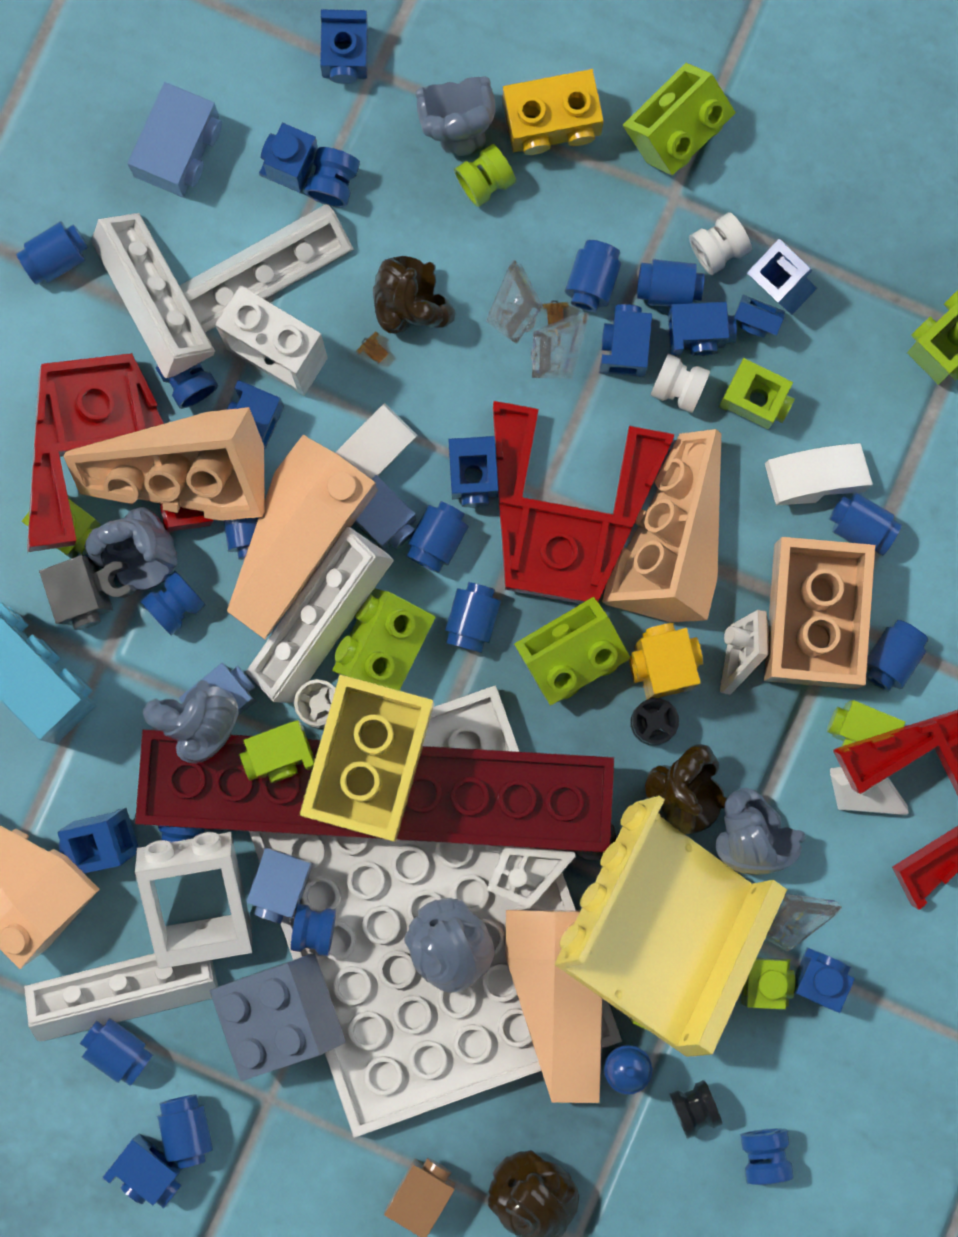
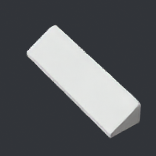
[180,204,354,332]
[92,213,215,378]
[246,527,393,703]
[24,953,218,1041]

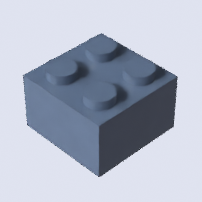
[209,952,346,1081]

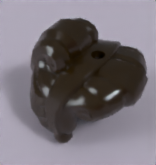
[373,256,456,334]
[645,744,727,834]
[488,1150,579,1237]

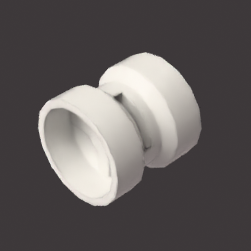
[689,212,752,275]
[650,353,710,413]
[294,679,336,729]

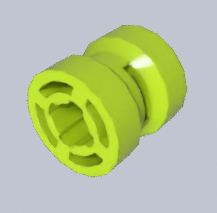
[454,144,516,207]

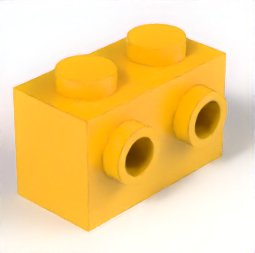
[502,69,604,155]
[629,623,703,700]

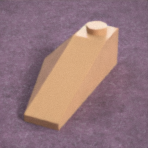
[63,408,265,521]
[602,429,721,622]
[227,435,378,640]
[0,825,100,969]
[505,910,602,1103]

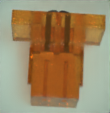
[541,300,569,330]
[356,331,389,365]

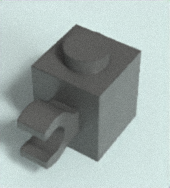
[39,555,136,630]

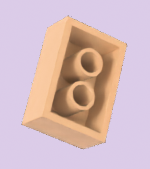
[764,537,875,689]

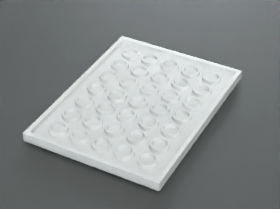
[249,685,622,1138]

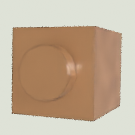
[384,1158,455,1237]

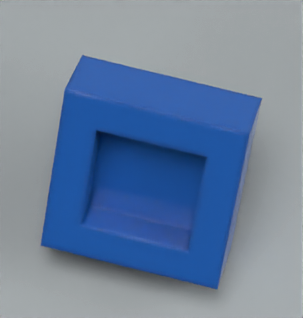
[734,295,785,337]

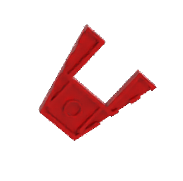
[27,353,213,552]
[493,401,674,604]
[833,710,958,910]

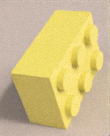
[300,675,434,842]

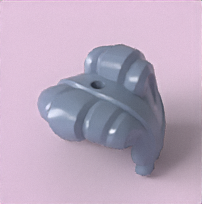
[416,76,495,156]
[84,507,177,591]
[142,680,238,764]
[716,788,806,875]
[404,898,494,993]

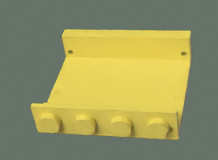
[554,796,787,1057]

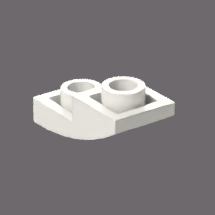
[335,404,418,479]
[765,443,873,505]

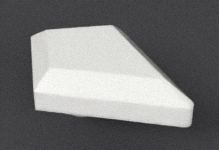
[720,610,769,695]
[830,767,909,815]
[486,846,575,909]

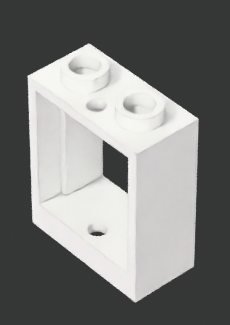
[215,285,328,396]
[135,832,252,969]

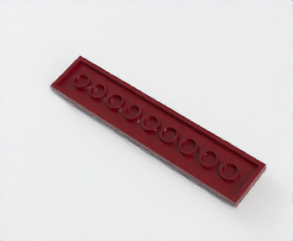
[135,729,615,852]

